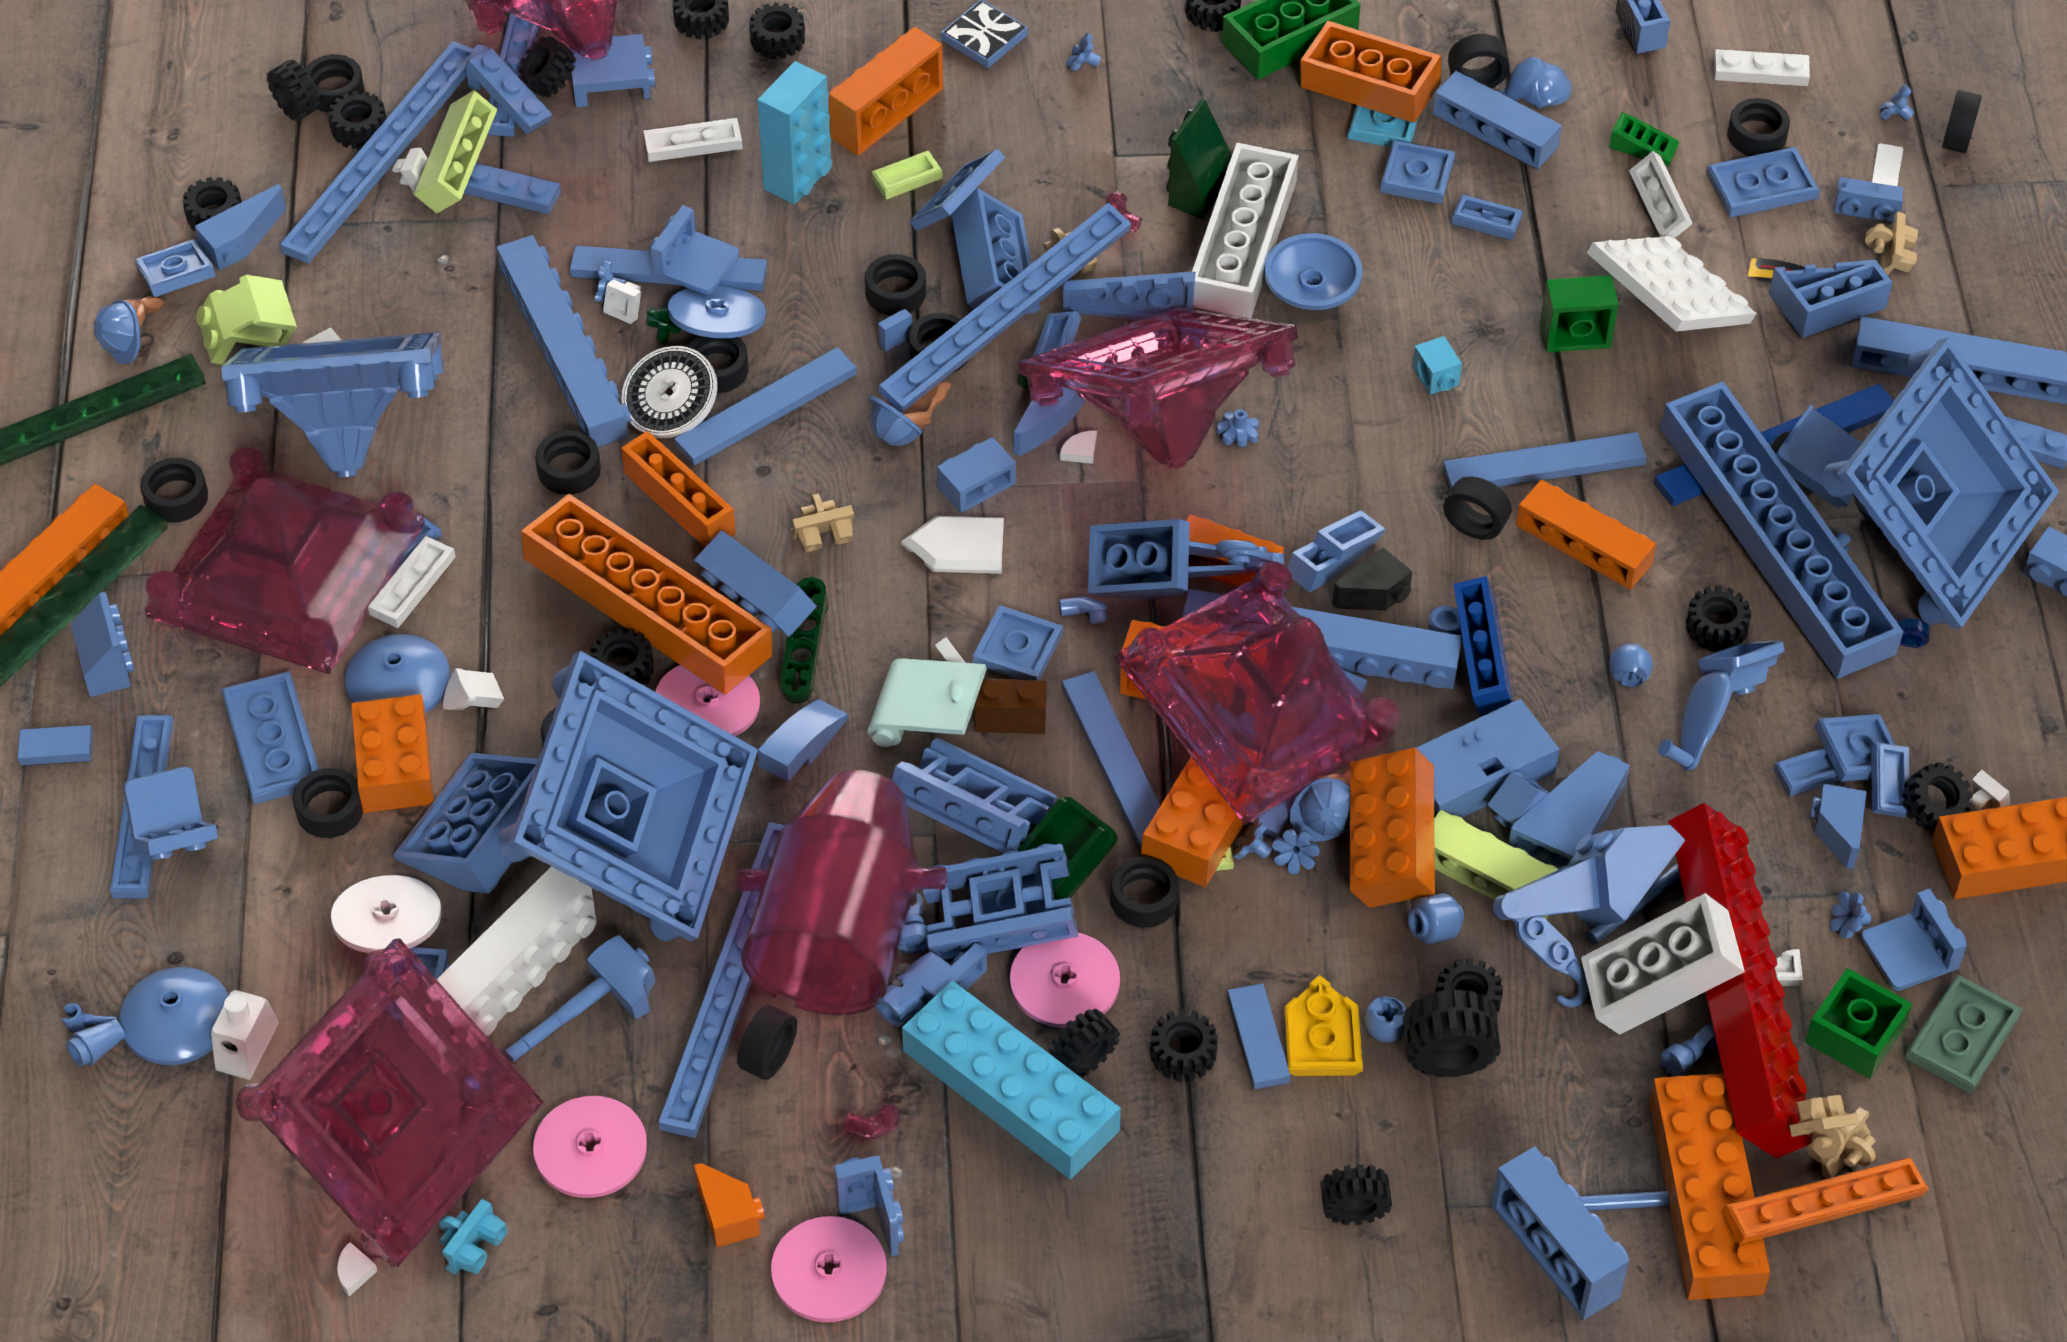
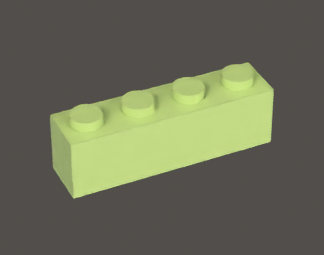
[413,90,497,213]
[1434,810,1558,919]

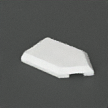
[901,516,1004,574]

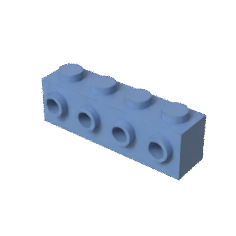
[1433,71,1562,169]
[694,530,817,637]

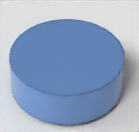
[1428,606,1461,635]

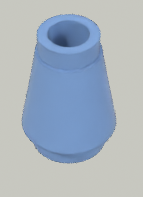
[66,1019,125,1067]

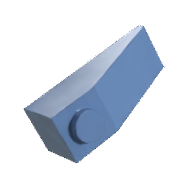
[195,184,286,271]

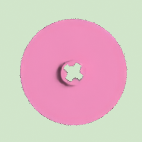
[656,665,760,737]
[1010,933,1120,1028]
[533,1096,647,1198]
[771,1216,887,1322]

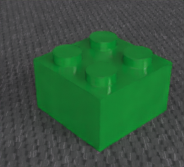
[1540,275,1619,353]
[1805,968,1913,1079]

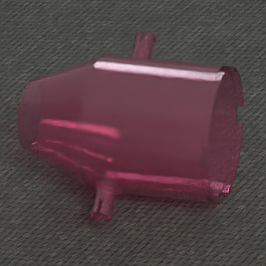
[737,770,947,1015]

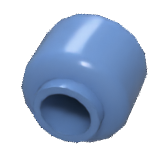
[1408,893,1464,944]

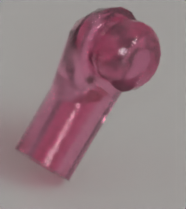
[1105,191,1142,232]
[843,1105,900,1139]

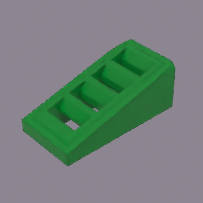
[1609,112,1680,166]

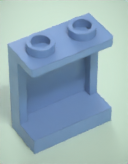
[568,34,655,108]

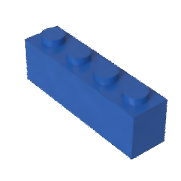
[1453,576,1514,717]

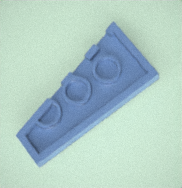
[1063,272,1196,325]

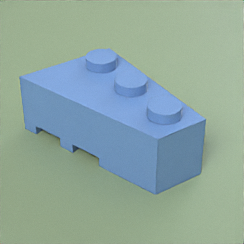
[1769,260,1893,338]

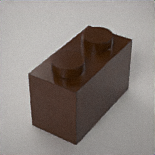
[975,679,1047,734]

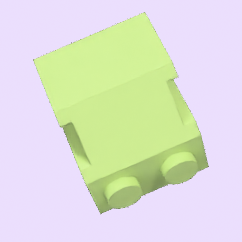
[196,275,297,365]

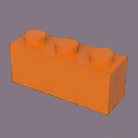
[1186,514,1285,598]

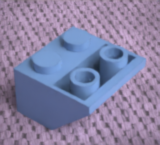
[70,592,134,697]

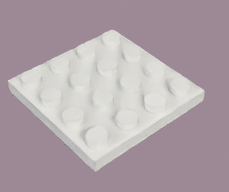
[1587,236,1757,331]

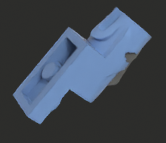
[875,943,987,1027]

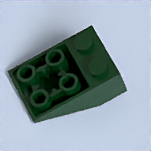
[1166,98,1232,219]

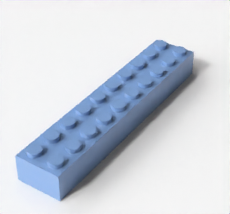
[1660,381,1904,679]

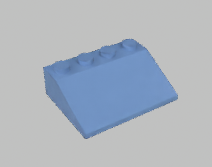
[393,753,538,894]

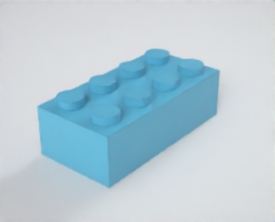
[757,61,832,205]

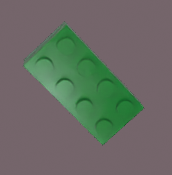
[1222,0,1361,80]

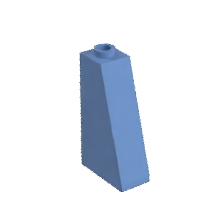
[1508,751,1630,869]

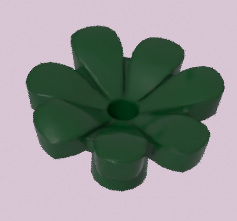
[646,307,682,342]

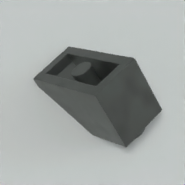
[1332,547,1412,611]

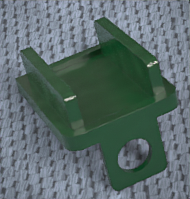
[1018,797,1118,900]

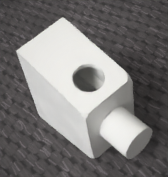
[211,990,279,1080]

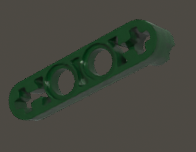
[780,576,829,704]

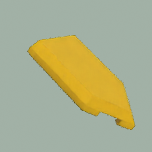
[1284,974,1363,1076]

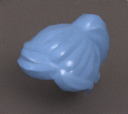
[1499,57,1572,109]

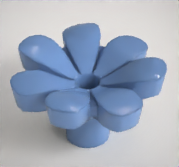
[1066,32,1101,71]
[1879,84,1915,120]
[595,260,626,302]
[1216,409,1259,447]
[1232,817,1272,860]
[1272,829,1319,875]
[1829,891,1871,938]

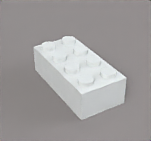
[1581,893,1745,1035]

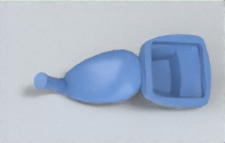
[1658,641,1785,770]

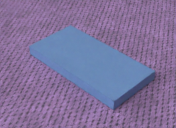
[221,671,319,804]

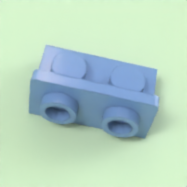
[1834,177,1903,223]

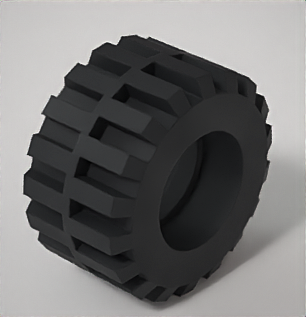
[1403,990,1501,1077]

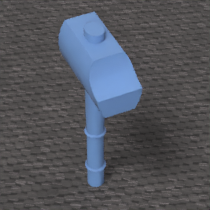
[505,935,656,1062]

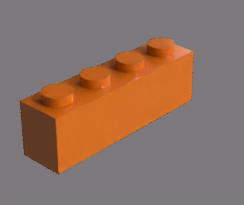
[621,431,736,547]
[1516,479,1657,590]

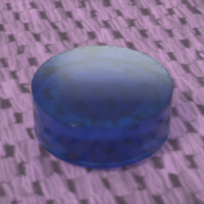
[1898,619,1931,648]

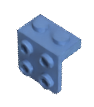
[649,205,739,295]
[123,767,218,860]
[1861,888,1967,991]
[834,1155,904,1257]

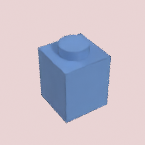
[1488,771,1549,829]

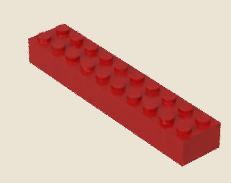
[1668,803,1813,1159]

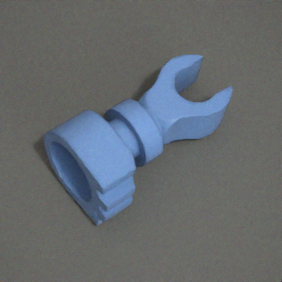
[897,892,929,954]
[1661,1024,1718,1077]

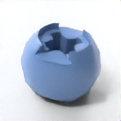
[1609,643,1653,687]
[1363,996,1406,1043]

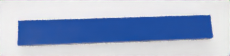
[1654,383,1894,507]

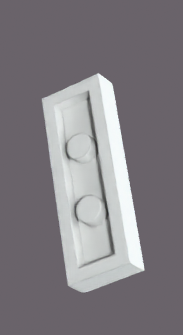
[1714,49,1810,86]
[644,118,743,162]
[1629,151,1693,238]
[368,536,456,628]

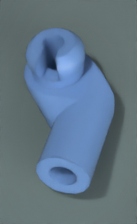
[1059,596,1108,624]

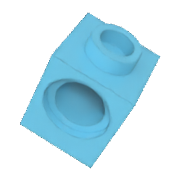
[1412,336,1462,395]

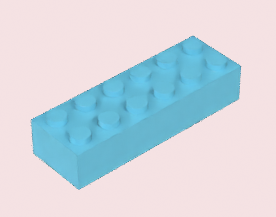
[902,980,1121,1180]

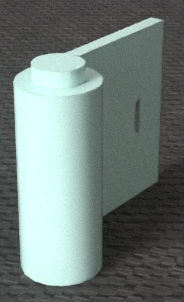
[867,659,987,747]

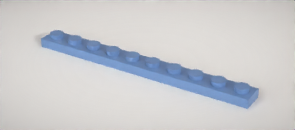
[280,41,474,264]
[878,202,1132,413]
[659,822,804,1138]

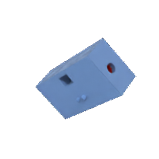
[1416,699,1560,818]

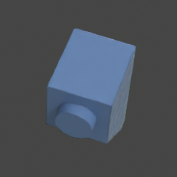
[1810,784,1867,869]

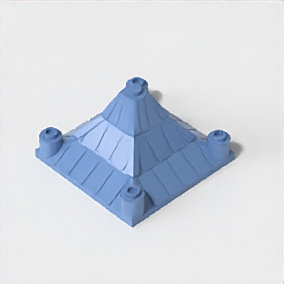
[221,332,444,477]
[1822,338,2059,629]
[497,651,758,942]

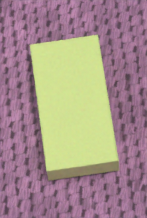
[871,150,943,200]

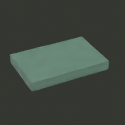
[1905,974,2023,1094]

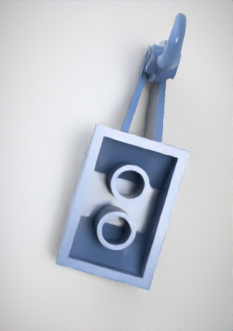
[1088,519,1284,599]
[1493,825,1685,1008]

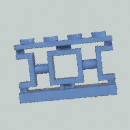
[888,738,1057,853]
[920,844,1079,962]

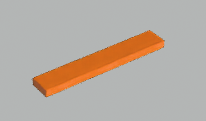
[1722,1157,1929,1245]

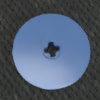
[668,285,766,338]

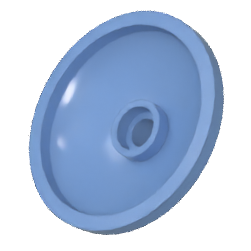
[1265,233,1363,310]
[345,634,450,713]
[119,967,229,1065]

